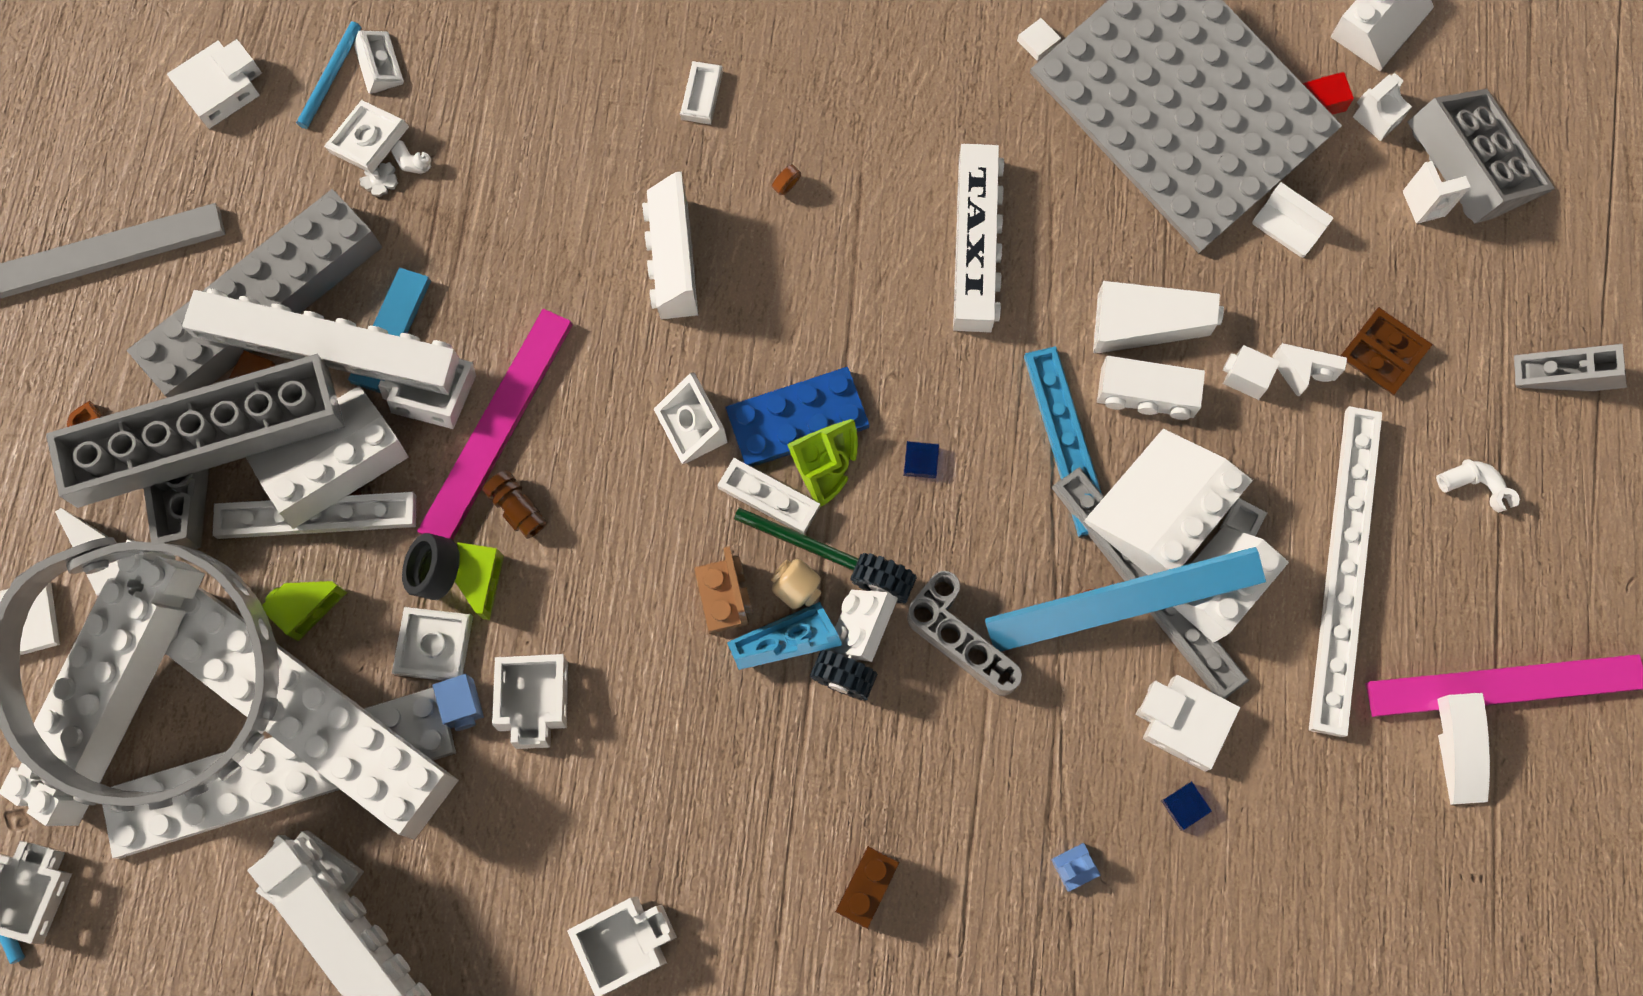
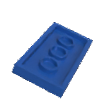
[725,366,869,467]

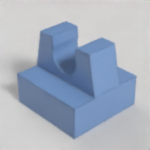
[1051,843,1101,892]

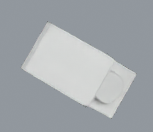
[1272,343,1347,396]

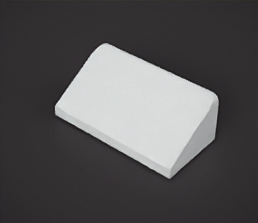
[354,31,404,93]

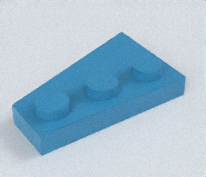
[727,602,843,670]

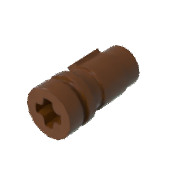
[482,470,547,539]

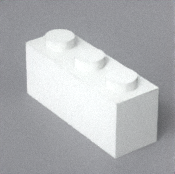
[1097,356,1205,420]

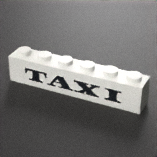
[953,144,1004,333]

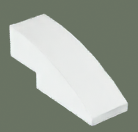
[1437,693,1490,805]

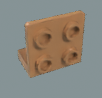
[694,546,753,634]

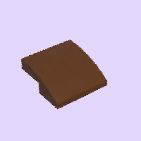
[1340,307,1433,395]

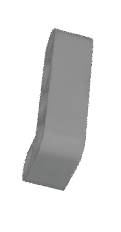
[907,571,1022,696]

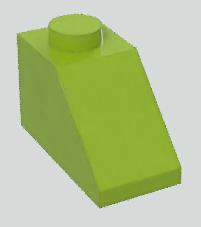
[455,542,504,620]
[262,581,348,641]

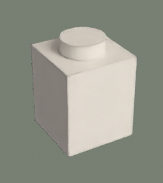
[1223,345,1280,400]

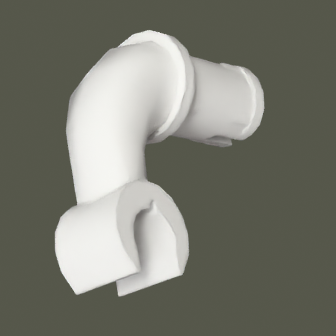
[1436,459,1520,513]

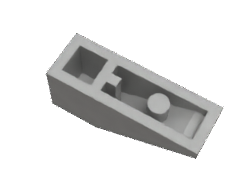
[1514,344,1627,391]

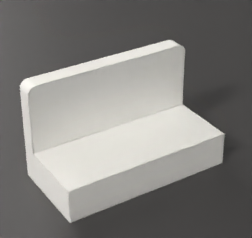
[1403,161,1471,224]
[1252,182,1334,258]

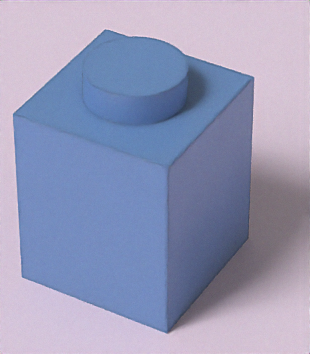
[432,674,484,731]

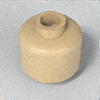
[770,559,821,609]

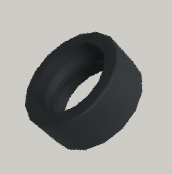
[402,533,460,600]

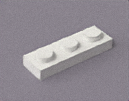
[717,458,820,535]

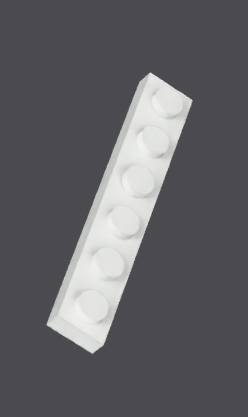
[213,492,416,539]

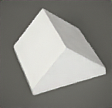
[654,373,728,464]

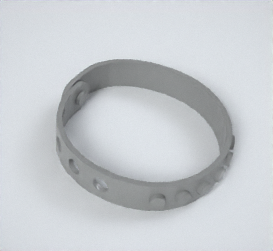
[0,537,279,811]

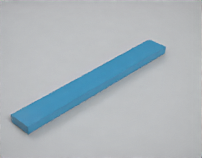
[985,547,1266,652]

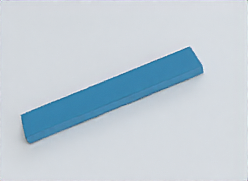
[1024,346,1102,537]

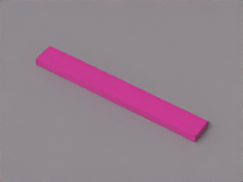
[417,309,573,540]
[1365,654,1643,717]

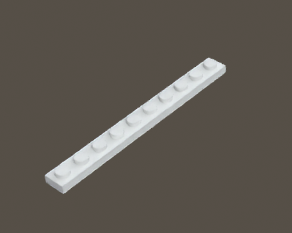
[1309,406,1382,737]

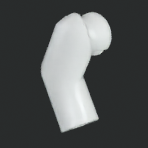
[391,140,431,174]

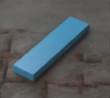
[348,267,431,393]

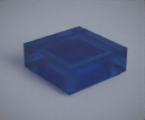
[903,441,939,479]
[1161,781,1212,831]

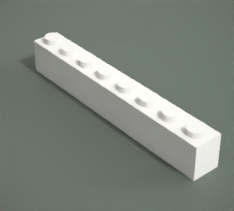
[182,289,460,395]

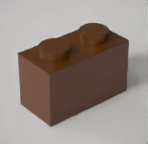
[835,846,900,929]

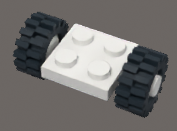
[810,553,917,700]

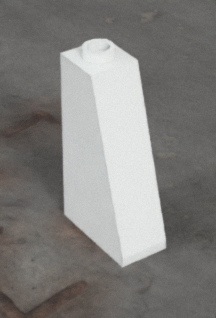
[1093,281,1224,353]

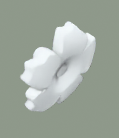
[359,162,398,197]

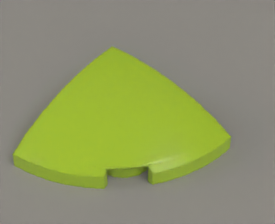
[787,419,858,507]

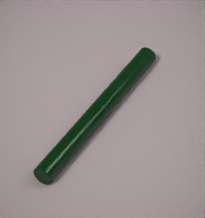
[734,507,859,571]

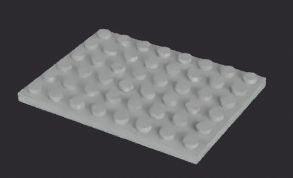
[1030,0,1342,254]

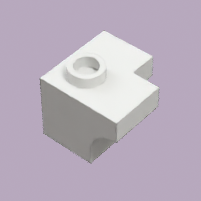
[1353,73,1412,141]

